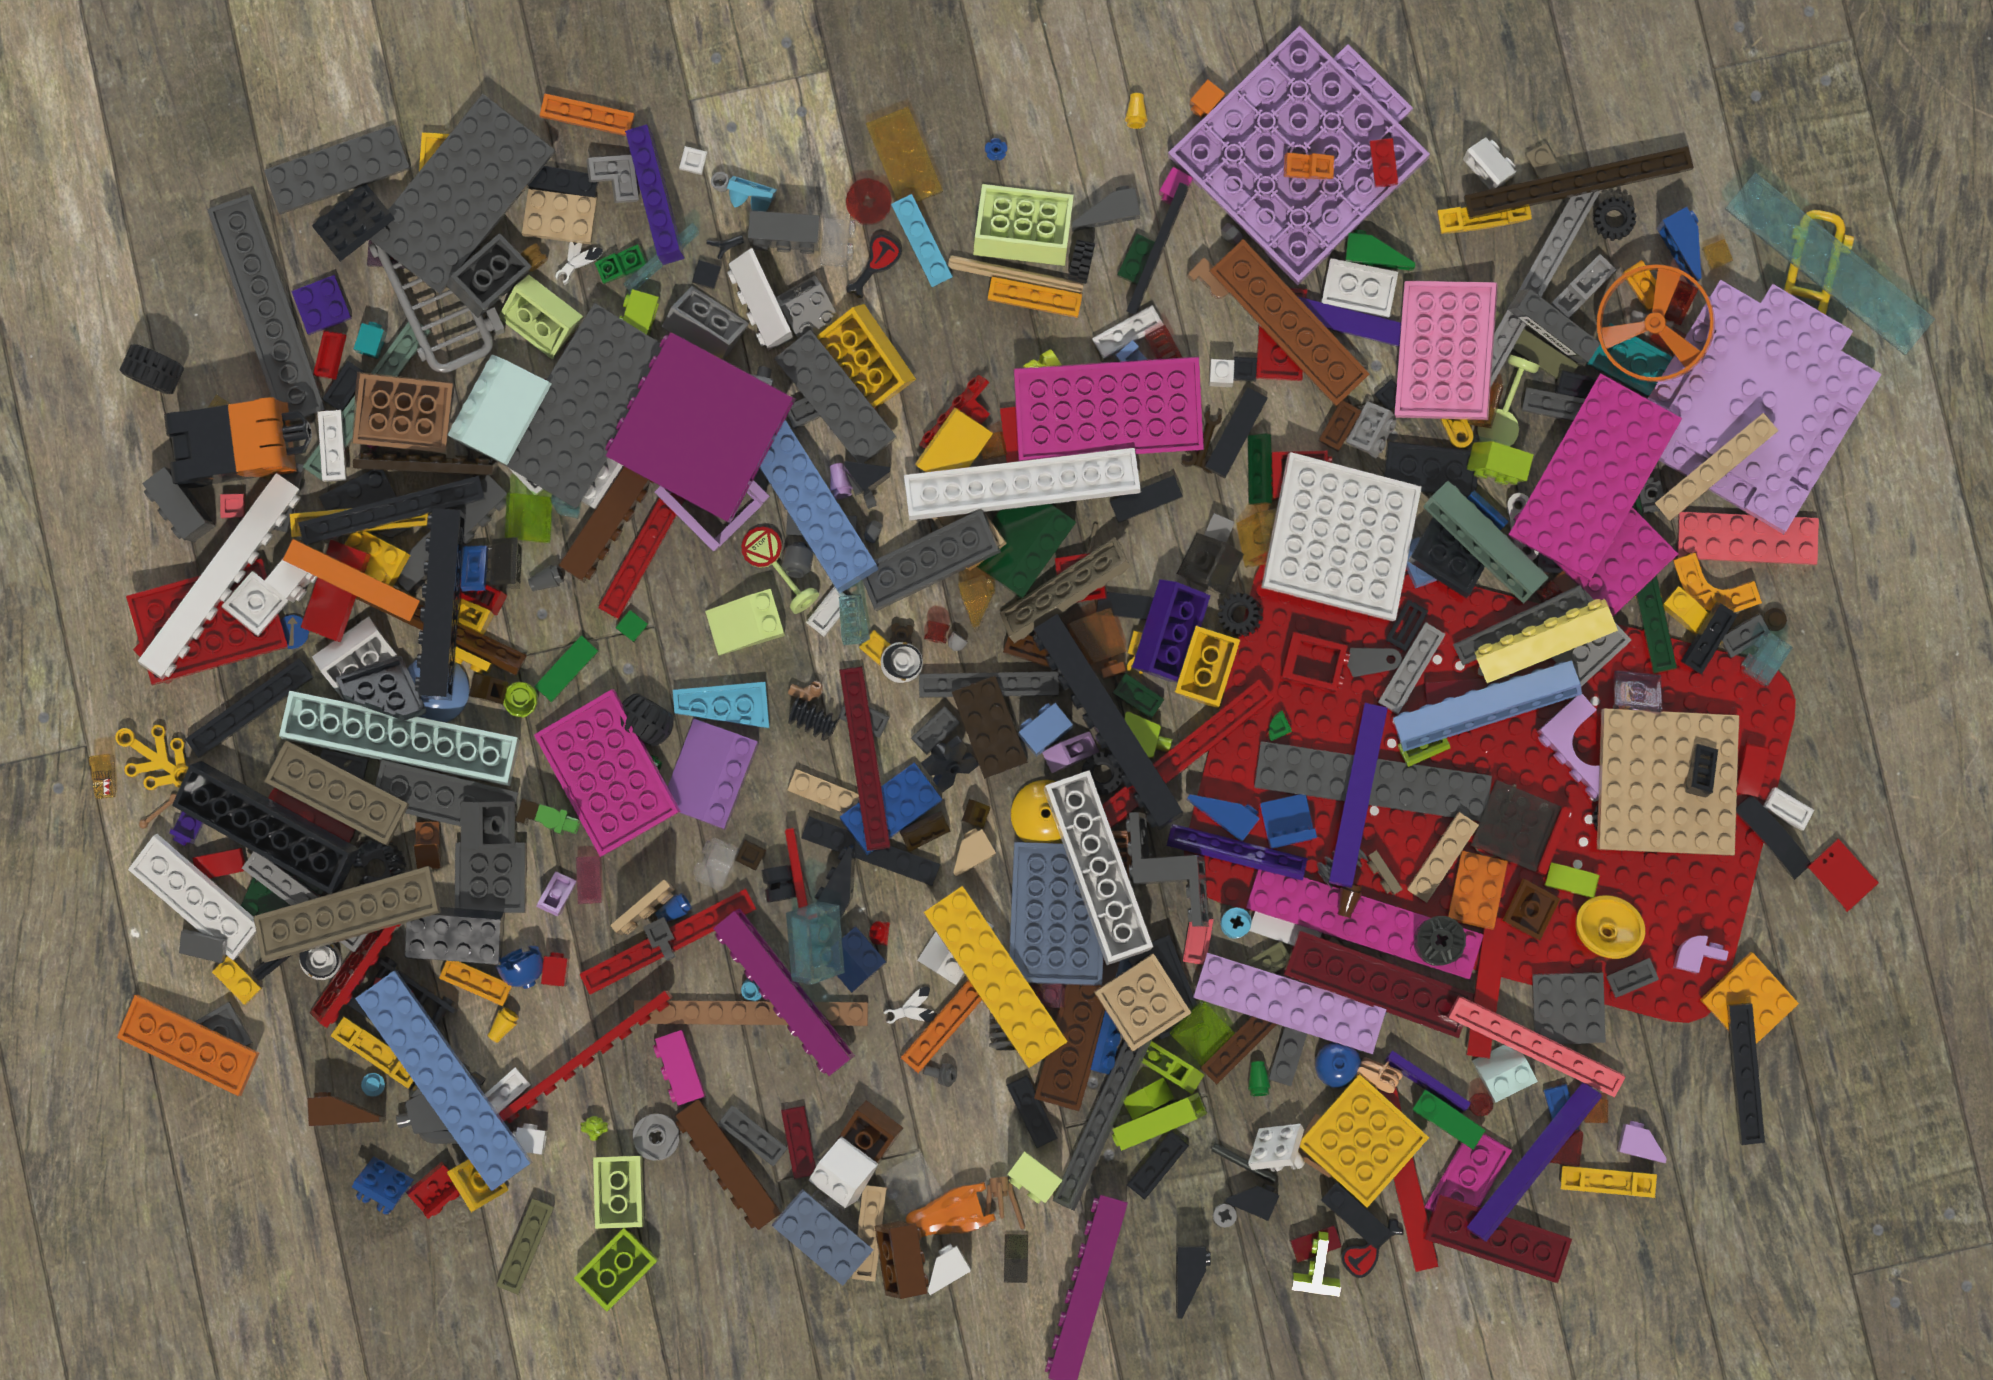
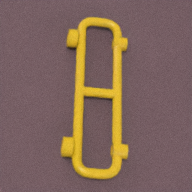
[1784,210,1854,315]

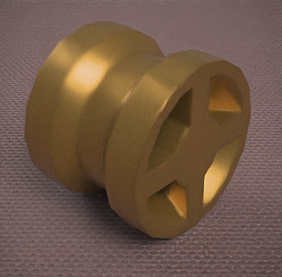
[520,243,548,272]

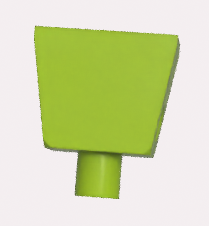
[1124,711,1172,759]

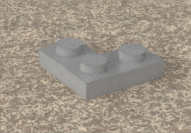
[586,155,639,203]

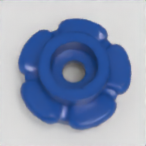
[985,138,1008,161]

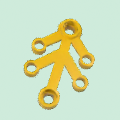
[115,725,189,790]

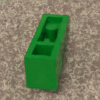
[1345,230,1415,271]
[1412,1090,1486,1150]

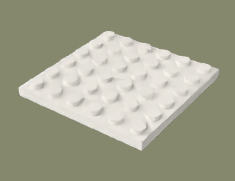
[1261,452,1421,621]

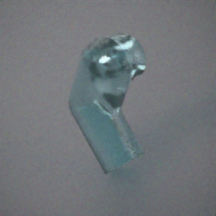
[551,495,581,519]

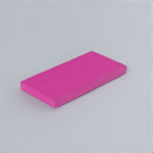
[1424,1134,1512,1212]

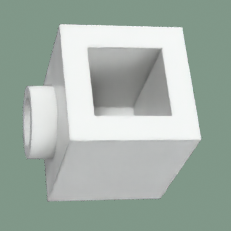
[512,1123,547,1155]

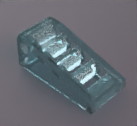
[839,594,870,645]

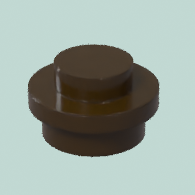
[1763,608,1787,631]

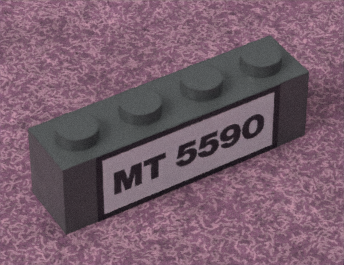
[1507,289,1600,363]

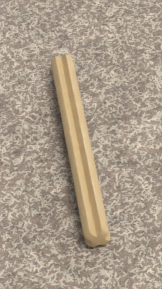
[948,255,1084,294]

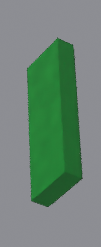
[534,635,599,702]

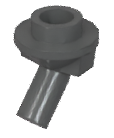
[923,1063,957,1087]

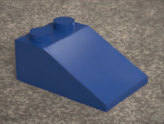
[1656,207,1702,288]

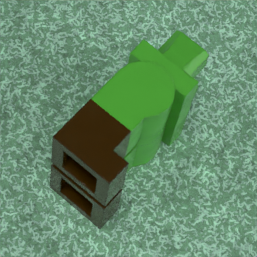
[515,799,581,835]

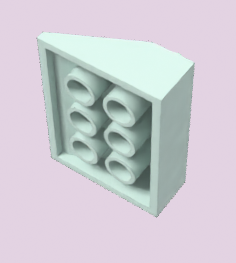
[448,354,551,465]

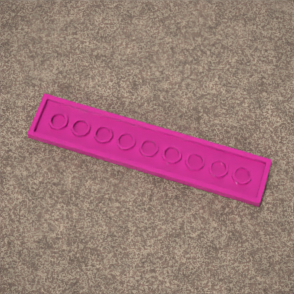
[1246,869,1483,979]

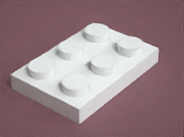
[1321,258,1398,318]

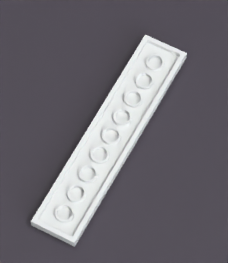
[904,448,1140,520]

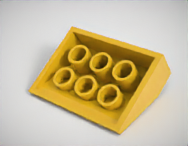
[816,304,916,409]

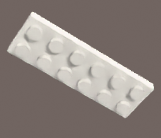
[128,834,256,960]

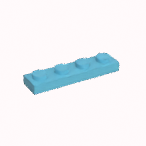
[891,194,952,287]

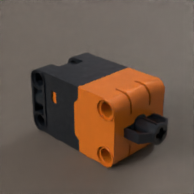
[164,397,312,488]

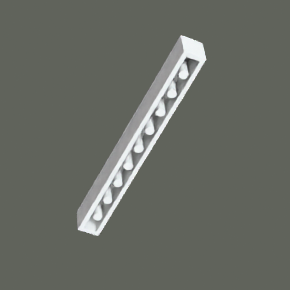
[138,473,301,680]

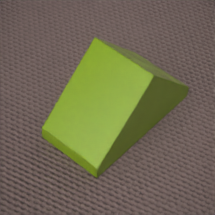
[1124,1078,1174,1120]

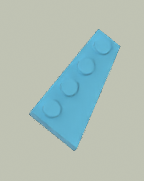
[673,682,770,729]

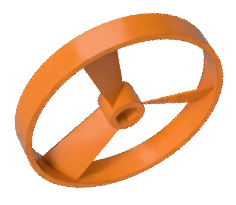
[1597,265,1715,382]

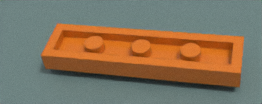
[539,94,635,136]

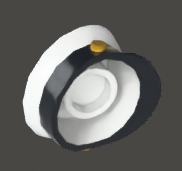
[881,642,923,683]
[299,943,341,980]

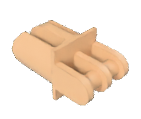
[1357,1057,1403,1093]

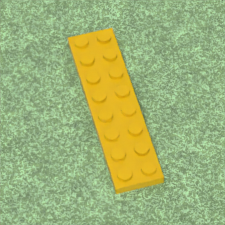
[923,886,1068,1068]

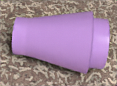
[830,463,852,499]

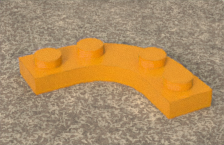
[1672,552,1762,612]

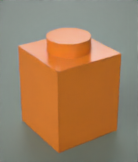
[1189,79,1226,118]

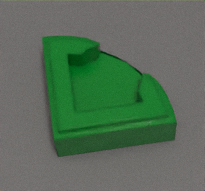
[1268,711,1292,741]

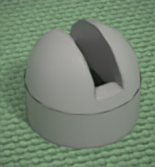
[711,172,730,192]
[948,631,968,651]

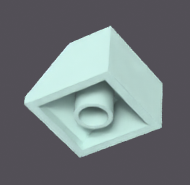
[1472,1045,1538,1103]

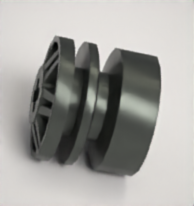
[1414,916,1466,966]

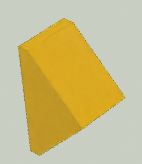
[458,599,494,635]

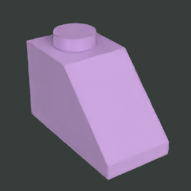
[1042,731,1099,773]
[1617,1121,1666,1163]

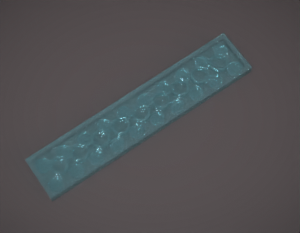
[1725,173,1935,356]

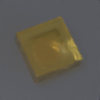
[1702,239,1733,270]

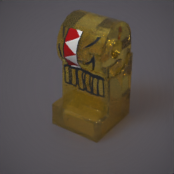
[89,754,116,799]

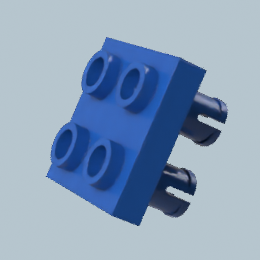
[352,1156,414,1214]

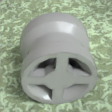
[1213,1204,1237,1228]

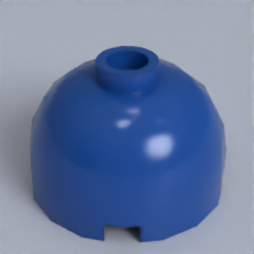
[495,946,543,989]
[1315,1042,1361,1088]

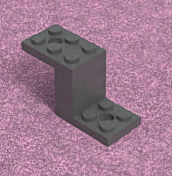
[1126,812,1209,927]

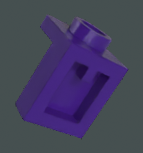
[169,812,204,846]

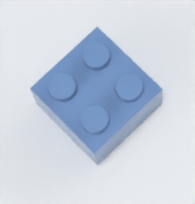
[1019,703,1073,757]

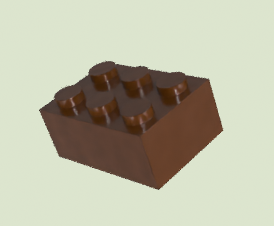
[874,1221,929,1299]

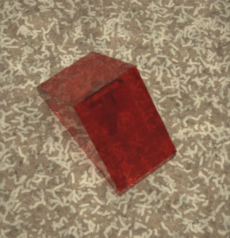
[1664,280,1699,326]
[1549,1130,1584,1167]

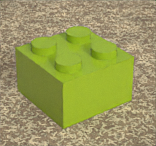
[1467,441,1534,485]

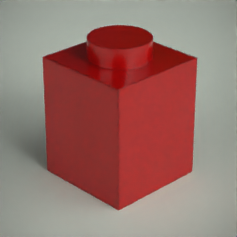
[541,952,569,987]

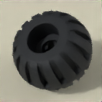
[620,693,674,746]

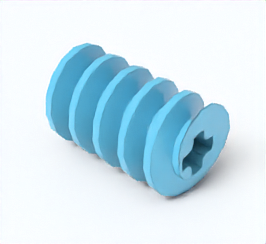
[1220,907,1252,939]

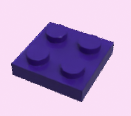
[291,275,352,335]

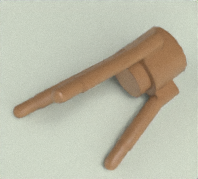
[984,1177,1025,1229]

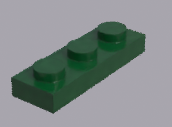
[1248,433,1272,505]

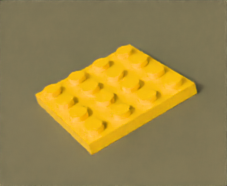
[1299,1074,1429,1208]

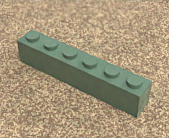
[1423,481,1549,604]

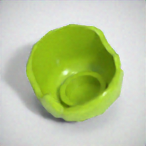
[503,682,538,718]

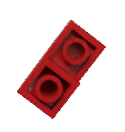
[1736,743,1769,797]
[193,848,245,878]

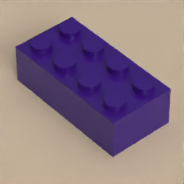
[1132,579,1211,683]

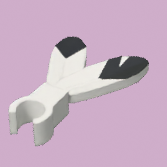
[556,242,603,285]
[883,986,937,1024]

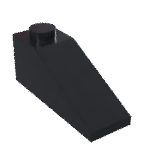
[1321,1183,1390,1249]

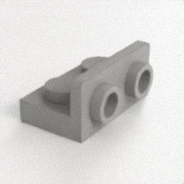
[1346,401,1397,458]

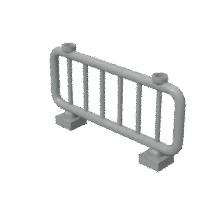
[369,242,505,373]

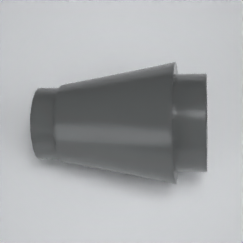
[528,565,564,592]

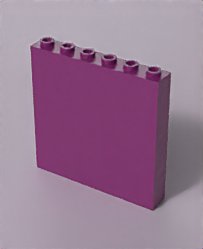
[605,332,796,522]

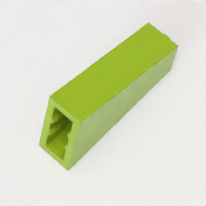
[1112,1092,1207,1151]

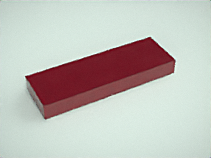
[781,1106,816,1179]

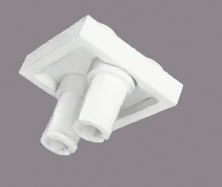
[1248,1124,1305,1172]

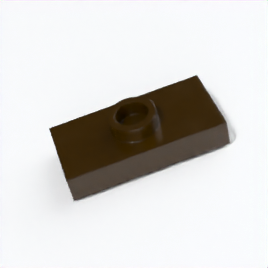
[899,811,951,852]

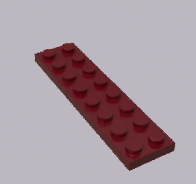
[1283,930,1474,1038]

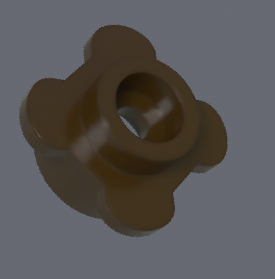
[889,623,914,645]

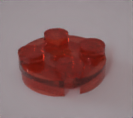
[845,178,892,225]

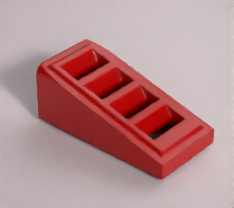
[460,584,507,616]

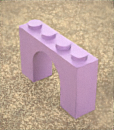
[1536,694,1600,800]

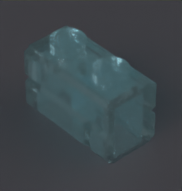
[1741,632,1793,687]

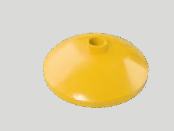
[1011,780,1063,844]
[1576,895,1645,959]

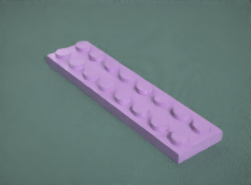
[1193,953,1386,1054]

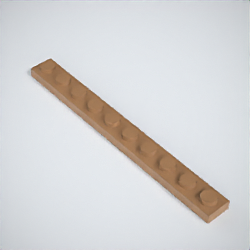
[634,1000,868,1026]

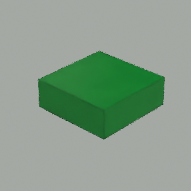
[615,610,648,643]

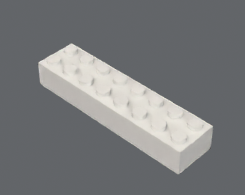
[1043,770,1153,965]

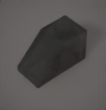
[1004,1234,1028,1283]

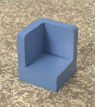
[1115,340,1147,362]

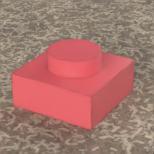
[220,494,245,519]

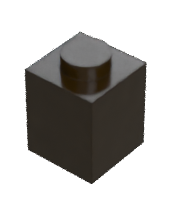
[469,674,509,705]

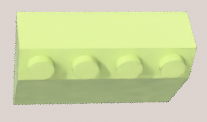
[973,184,1074,266]

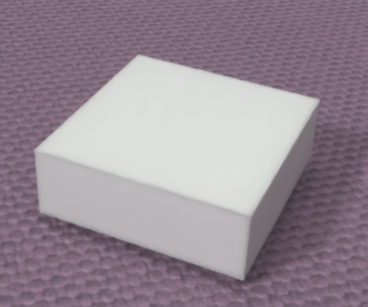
[679,146,708,175]

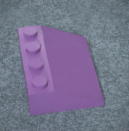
[668,719,759,830]

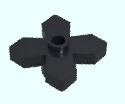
[921,736,979,792]

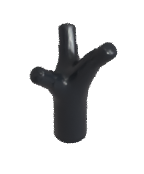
[706,235,744,260]

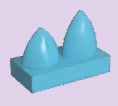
[727,176,777,212]

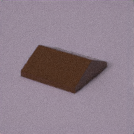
[1502,879,1560,940]

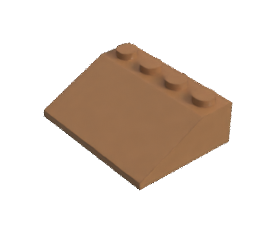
[352,372,453,453]

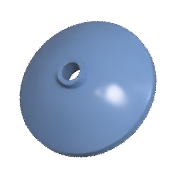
[407,660,470,723]

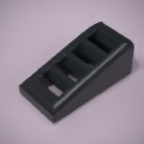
[1685,744,1718,797]

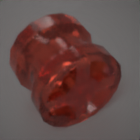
[1535,580,1562,603]
[924,621,950,644]
[1469,1093,1493,1116]

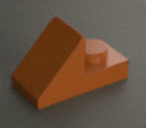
[414,822,441,869]

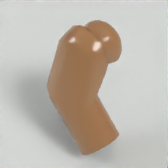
[788,681,823,702]

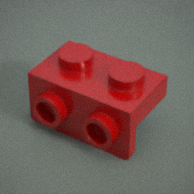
[406,1162,460,1219]

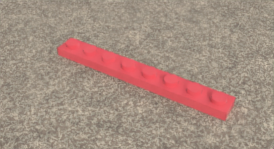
[1448,995,1625,1097]

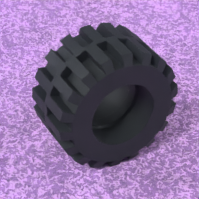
[119,344,184,394]

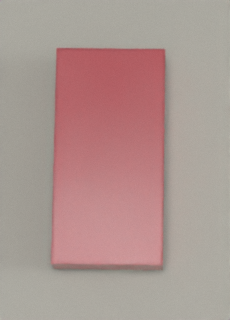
[1183,919,1213,965]

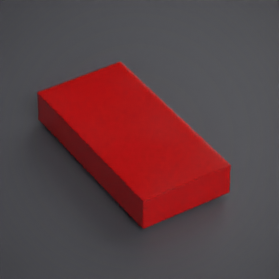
[313,331,347,380]

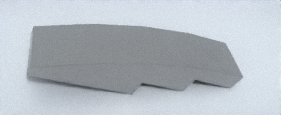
[1550,254,1616,318]

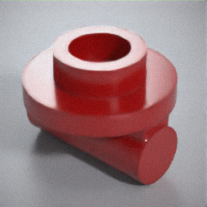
[869,921,890,946]

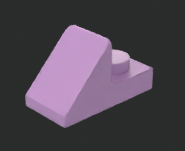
[536,871,576,916]

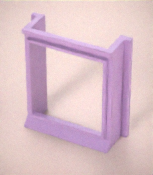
[654,480,770,552]

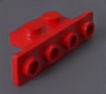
[919,375,990,449]

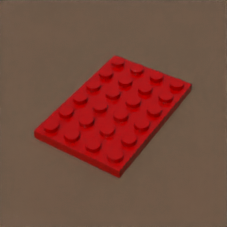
[126,558,288,686]

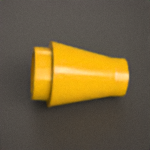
[1125,93,1148,129]
[487,1007,519,1043]

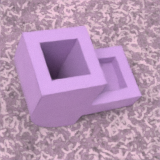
[1673,936,1729,973]

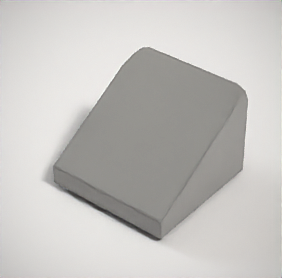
[1204,513,1235,545]

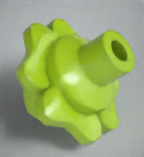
[580,1116,608,1141]

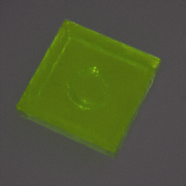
[505,493,552,544]
[1170,1001,1235,1066]

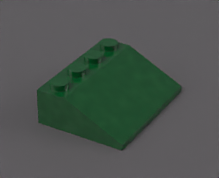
[976,504,1076,599]

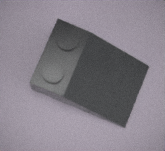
[1176,1246,1211,1319]

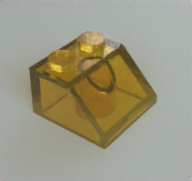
[1236,509,1277,568]
[958,575,995,632]

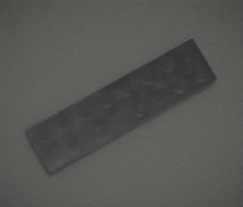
[415,508,466,701]
[172,761,359,894]

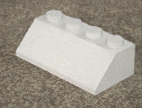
[727,248,793,350]

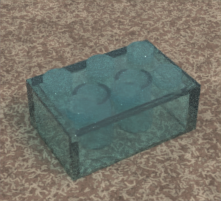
[786,901,845,985]

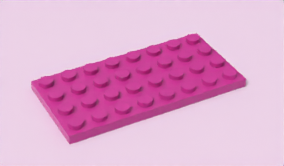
[1013,357,1204,461]
[1508,373,1682,581]

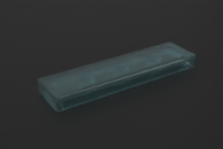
[623,223,699,294]

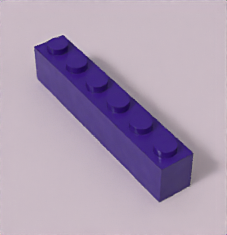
[625,124,685,265]

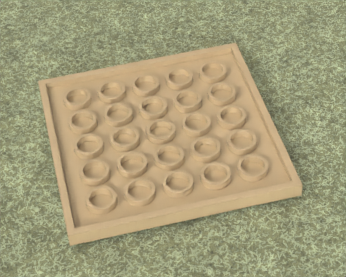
[1597,709,1739,856]

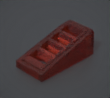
[1145,325,1183,359]

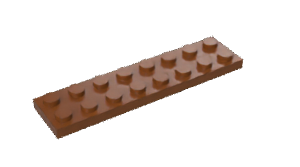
[1209,239,1370,406]

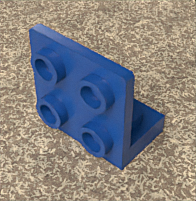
[1260,794,1317,849]

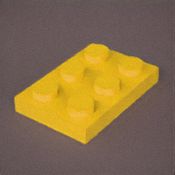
[345,531,411,587]

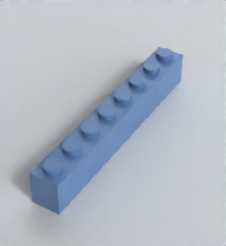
[1393,660,1582,752]

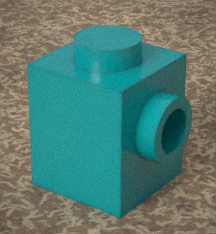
[353,321,387,359]

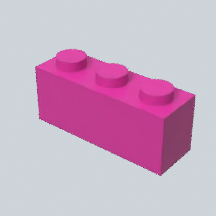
[653,1030,706,1106]

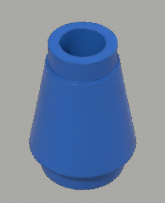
[655,893,692,922]

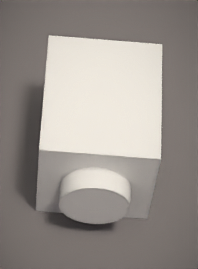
[1209,359,1234,387]

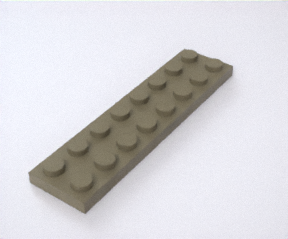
[253,866,441,963]

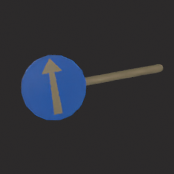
[280,615,347,649]

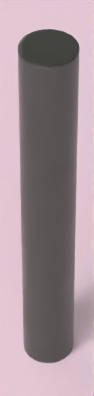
[1211,1143,1278,1184]

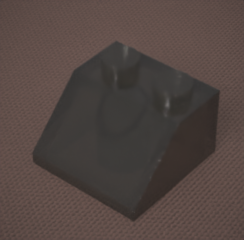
[1176,533,1244,595]
[486,537,523,589]

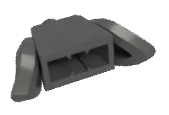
[396,1085,458,1144]

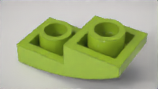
[1545,863,1600,898]

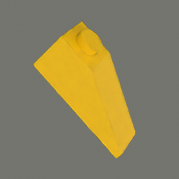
[1663,586,1721,644]

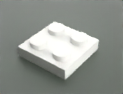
[222,571,288,636]

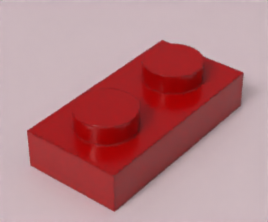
[1369,138,1398,188]

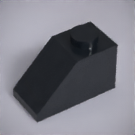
[1224,1183,1279,1221]

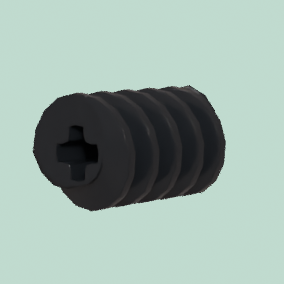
[788,696,841,741]

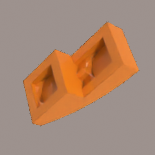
[1284,152,1334,179]

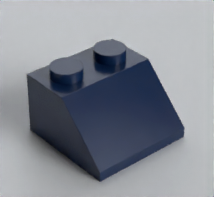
[821,927,887,993]

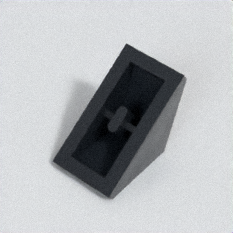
[844,461,891,496]

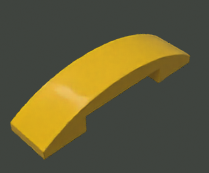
[1437,206,1532,234]
[331,1017,413,1088]
[1561,1166,1657,1198]

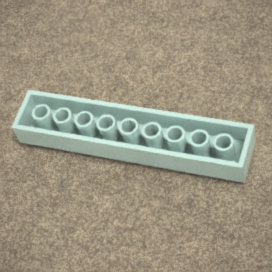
[279,691,520,786]

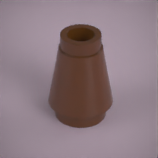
[1338,884,1363,918]

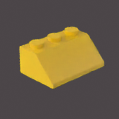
[1175,626,1240,709]

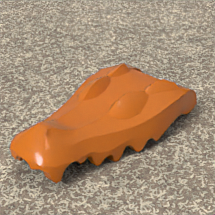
[906,1182,996,1237]

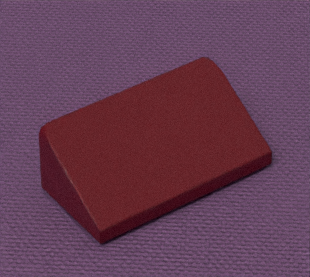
[1289,1225,1341,1263]

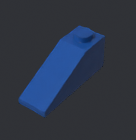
[1186,794,1260,842]

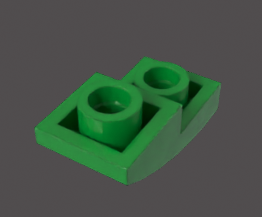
[595,244,649,284]

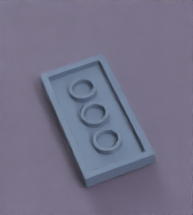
[772,1189,873,1286]

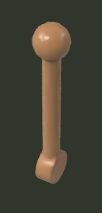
[139,794,176,829]

